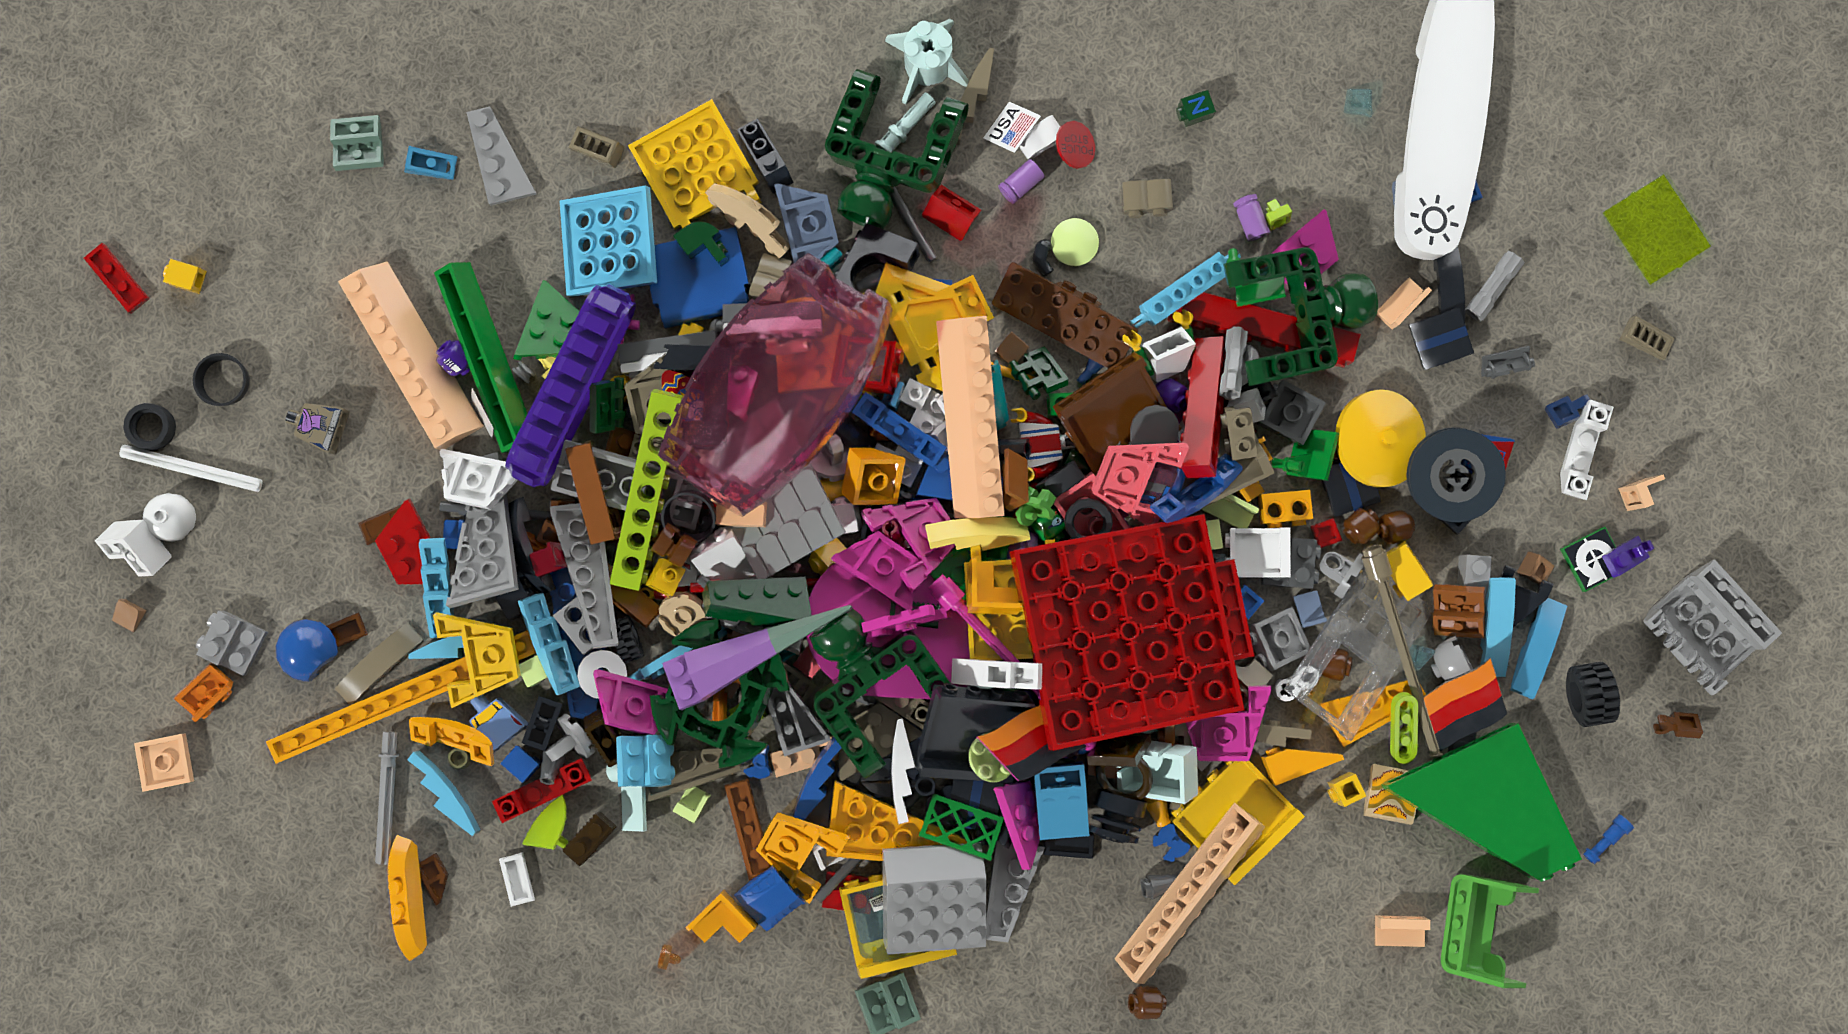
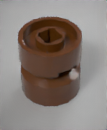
[651,523,698,568]

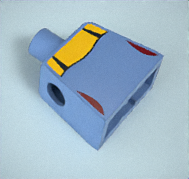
[469,694,529,754]

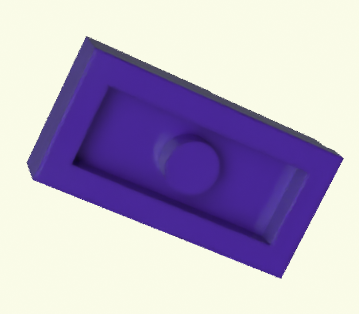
[1602,536,1655,578]

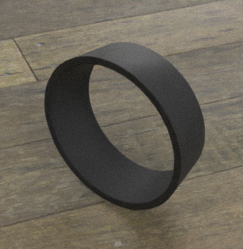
[192,353,249,406]
[661,490,716,544]

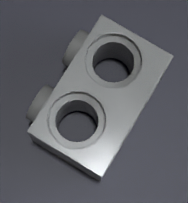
[553,597,593,655]

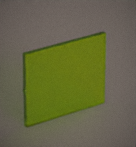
[1603,174,1711,285]

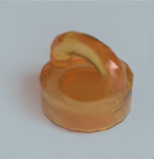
[657,944,682,970]

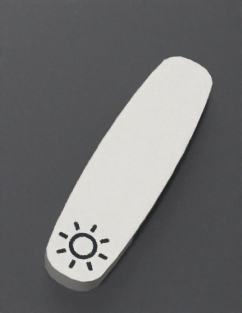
[1394,0,1495,260]

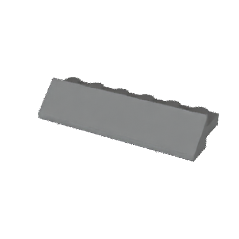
[551,440,709,530]

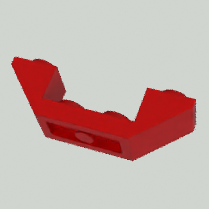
[492,758,592,823]

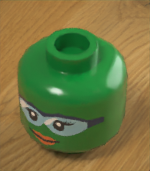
[1031,508,1066,542]

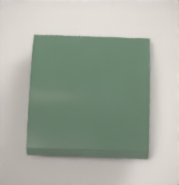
[330,115,384,171]
[854,972,921,1034]

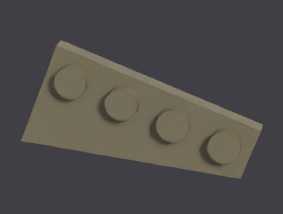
[645,748,742,802]

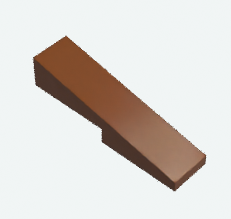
[608,563,660,628]

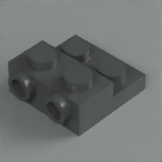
[1257,380,1326,446]
[1261,538,1321,589]

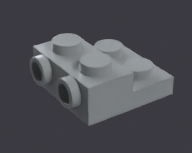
[1248,607,1312,671]
[196,611,268,676]

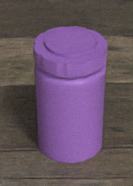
[998,159,1045,204]
[1233,194,1270,242]

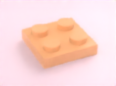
[134,733,194,792]

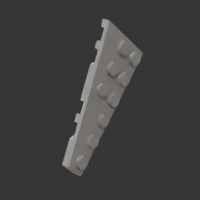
[446,452,519,608]

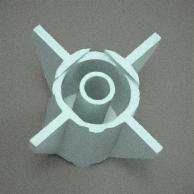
[885,19,970,104]

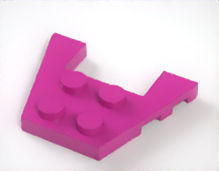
[861,498,956,593]
[861,605,952,638]
[1186,685,1271,761]

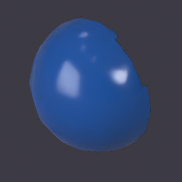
[275,619,338,682]

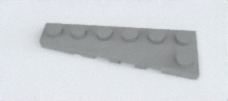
[550,503,618,649]

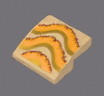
[1363,764,1416,825]

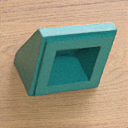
[815,247,843,274]

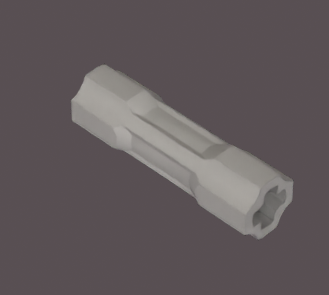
[1465,251,1525,322]
[1219,327,1248,400]

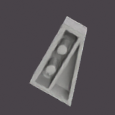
[767,681,831,757]

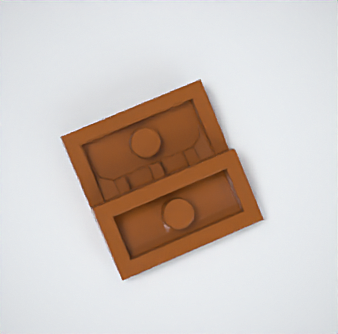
[1433,584,1485,639]

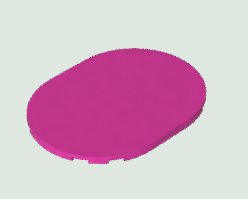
[806,550,970,699]

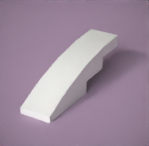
[891,719,915,825]

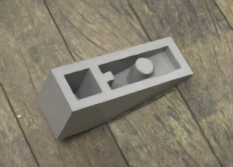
[1457,555,1491,599]

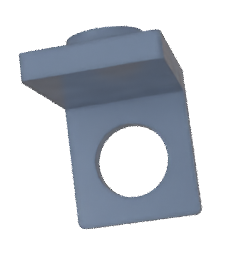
[1293,591,1327,628]

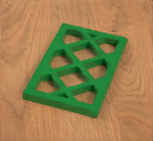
[919,794,1004,861]

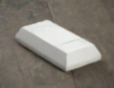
[499,852,535,907]

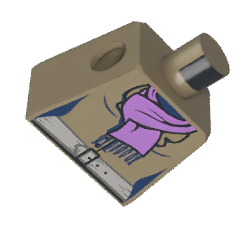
[285,403,350,455]

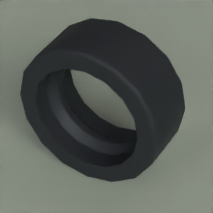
[123,403,176,450]
[1036,461,1084,497]
[1064,498,1113,539]

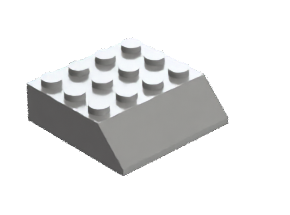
[882,842,986,954]

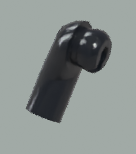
[1032,239,1054,277]

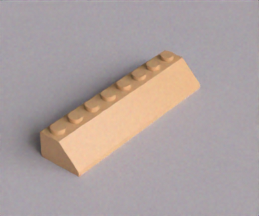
[338,262,484,450]
[936,316,1004,518]
[1114,803,1265,984]

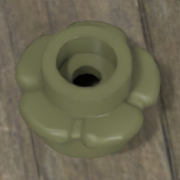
[448,747,471,770]

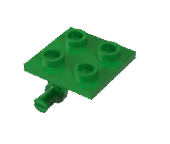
[1226,248,1286,307]
[1271,429,1339,481]

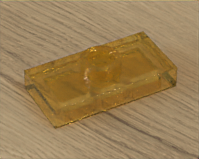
[1300,675,1330,724]

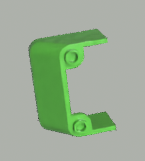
[1441,874,1539,988]

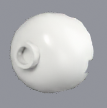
[143,493,196,542]

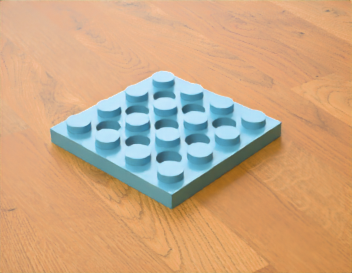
[560,185,657,297]

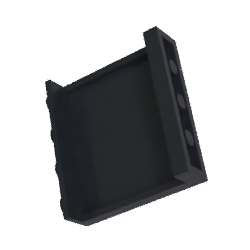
[914,683,1035,783]

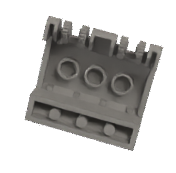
[1643,560,1782,696]

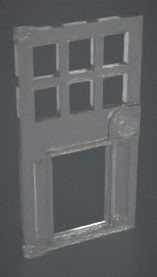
[1284,566,1434,741]

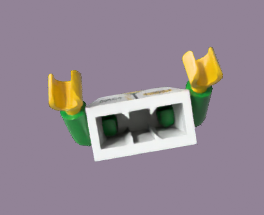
[1123,309,1196,382]

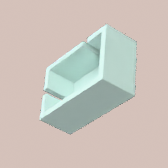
[1117,741,1198,804]

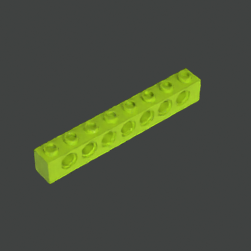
[610,389,686,591]

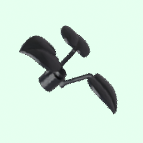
[861,757,958,828]

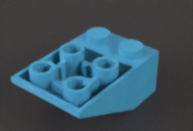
[1034,761,1089,840]

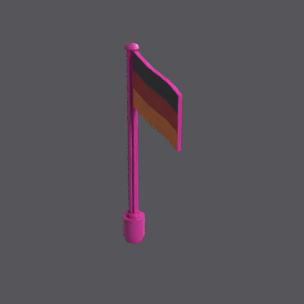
[928,574,1097,781]

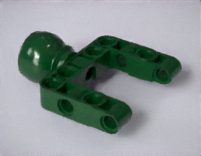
[825,69,969,229]
[1223,247,1378,386]
[809,607,952,779]

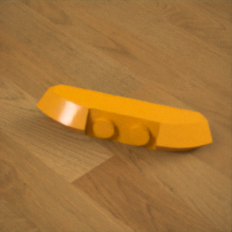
[387,835,427,961]

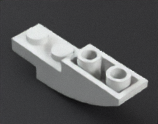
[951,658,1042,689]

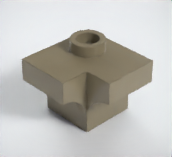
[1235,659,1273,705]

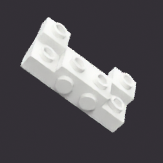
[875,378,945,488]

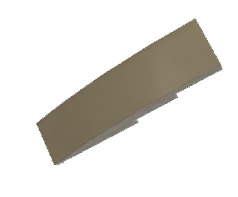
[956,48,994,145]

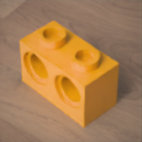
[1258,490,1313,528]

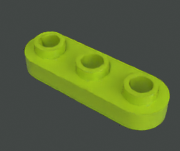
[1390,692,1418,764]

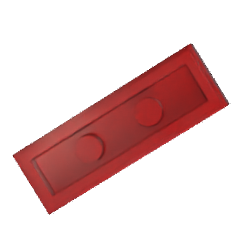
[83,243,150,314]

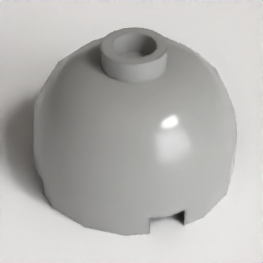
[1431,635,1474,681]

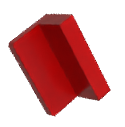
[922,185,981,241]

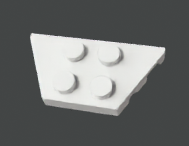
[440,449,517,510]

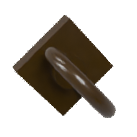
[1087,733,1153,801]

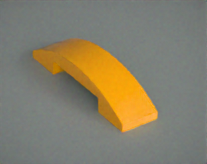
[409,717,494,766]

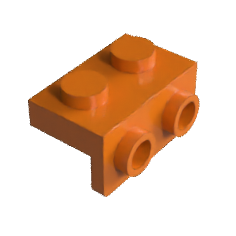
[174,663,233,722]

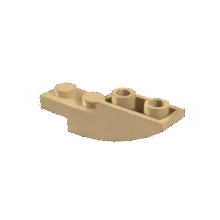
[705,183,790,258]

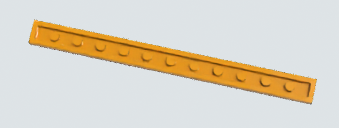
[266,630,536,764]

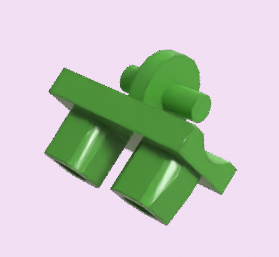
[1016,486,1056,526]

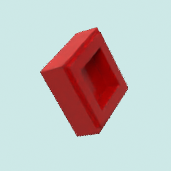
[1310,518,1343,548]

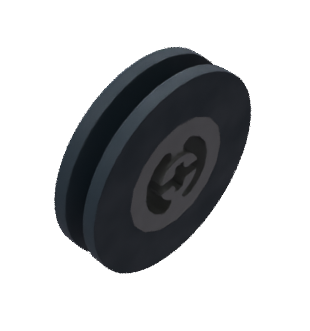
[1406,427,1506,522]

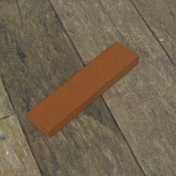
[565,442,616,545]
[724,778,771,881]

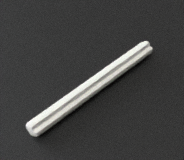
[119,445,263,492]

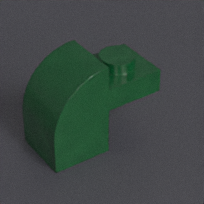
[673,222,728,267]

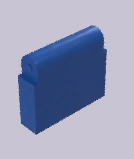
[649,227,750,329]

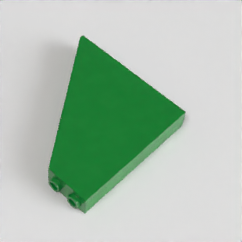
[1381,723,1582,882]

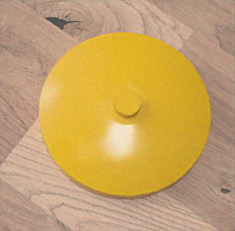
[1335,390,1426,487]

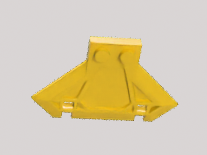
[875,263,994,391]

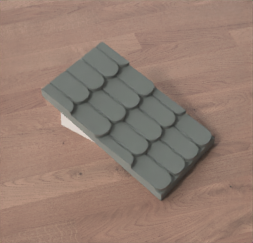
[694,398,846,579]

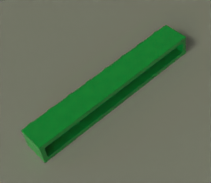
[434,262,527,453]

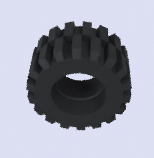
[1566,661,1620,727]

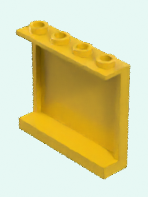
[1170,761,1305,886]

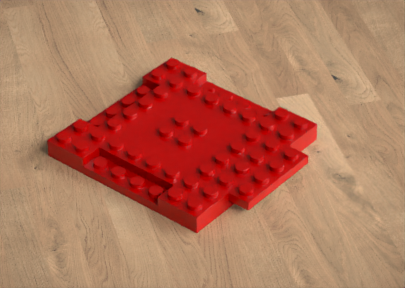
[1010,514,1254,751]

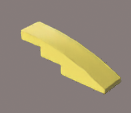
[925,517,1031,551]

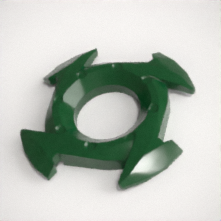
[650,619,789,768]

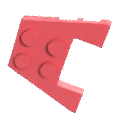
[1092,443,1189,525]

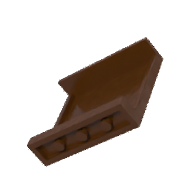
[1053,352,1183,476]

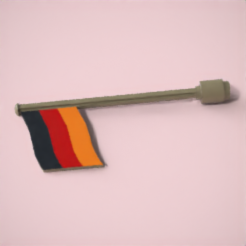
[1361,545,1508,759]

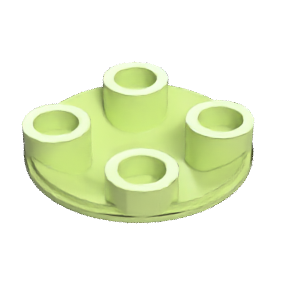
[1051,218,1099,266]
[969,733,1011,782]

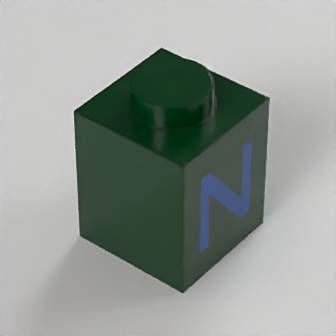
[1176,90,1216,127]

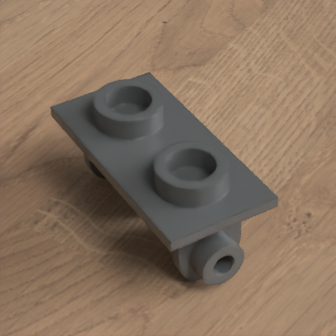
[1481,346,1535,379]

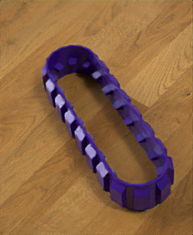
[505,284,636,487]

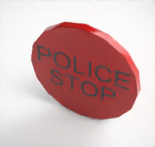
[1056,121,1095,169]

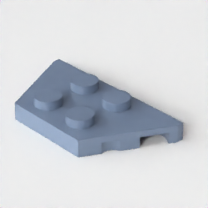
[774,184,839,276]

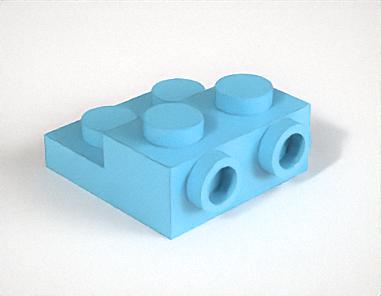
[616,735,675,787]

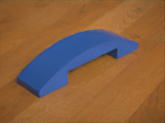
[852,392,947,468]
[1150,453,1243,523]

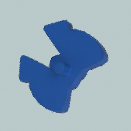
[743,746,772,779]
[1153,823,1190,862]

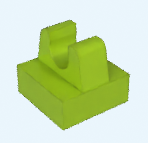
[1265,199,1292,231]

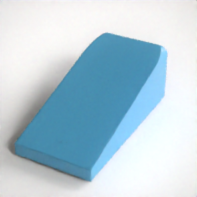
[404,146,457,180]
[881,382,905,411]

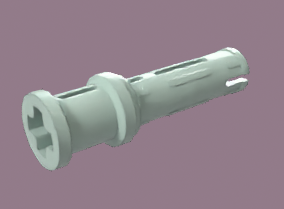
[875,92,936,153]

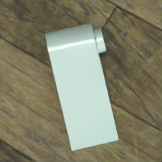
[606,764,647,832]

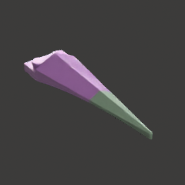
[662,605,853,710]

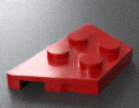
[375,499,451,584]

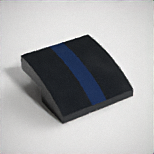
[1408,308,1474,370]
[1322,461,1381,517]
[946,779,1004,832]

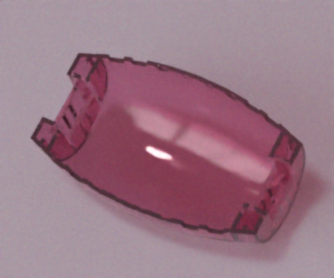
[658,253,893,517]

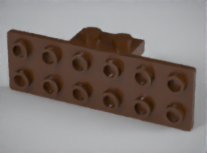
[992,262,1139,369]

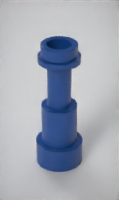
[1583,814,1634,865]

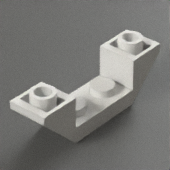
[1560,400,1614,500]

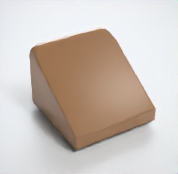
[995,331,1030,364]
[1517,552,1554,585]
[112,599,146,632]

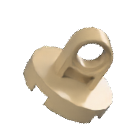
[659,592,707,636]

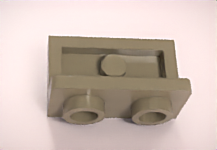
[1220,406,1257,460]

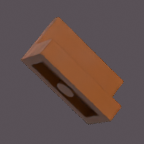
[1003,448,1029,510]

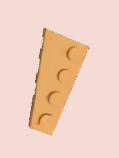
[1318,680,1426,747]

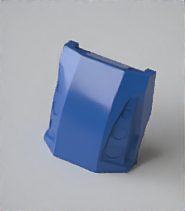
[734,865,805,931]

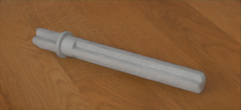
[375,732,399,865]

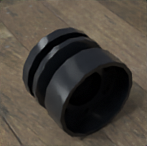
[1089,789,1148,844]

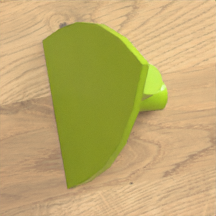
[522,795,568,850]

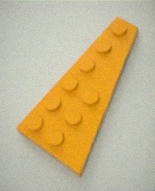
[826,781,967,861]

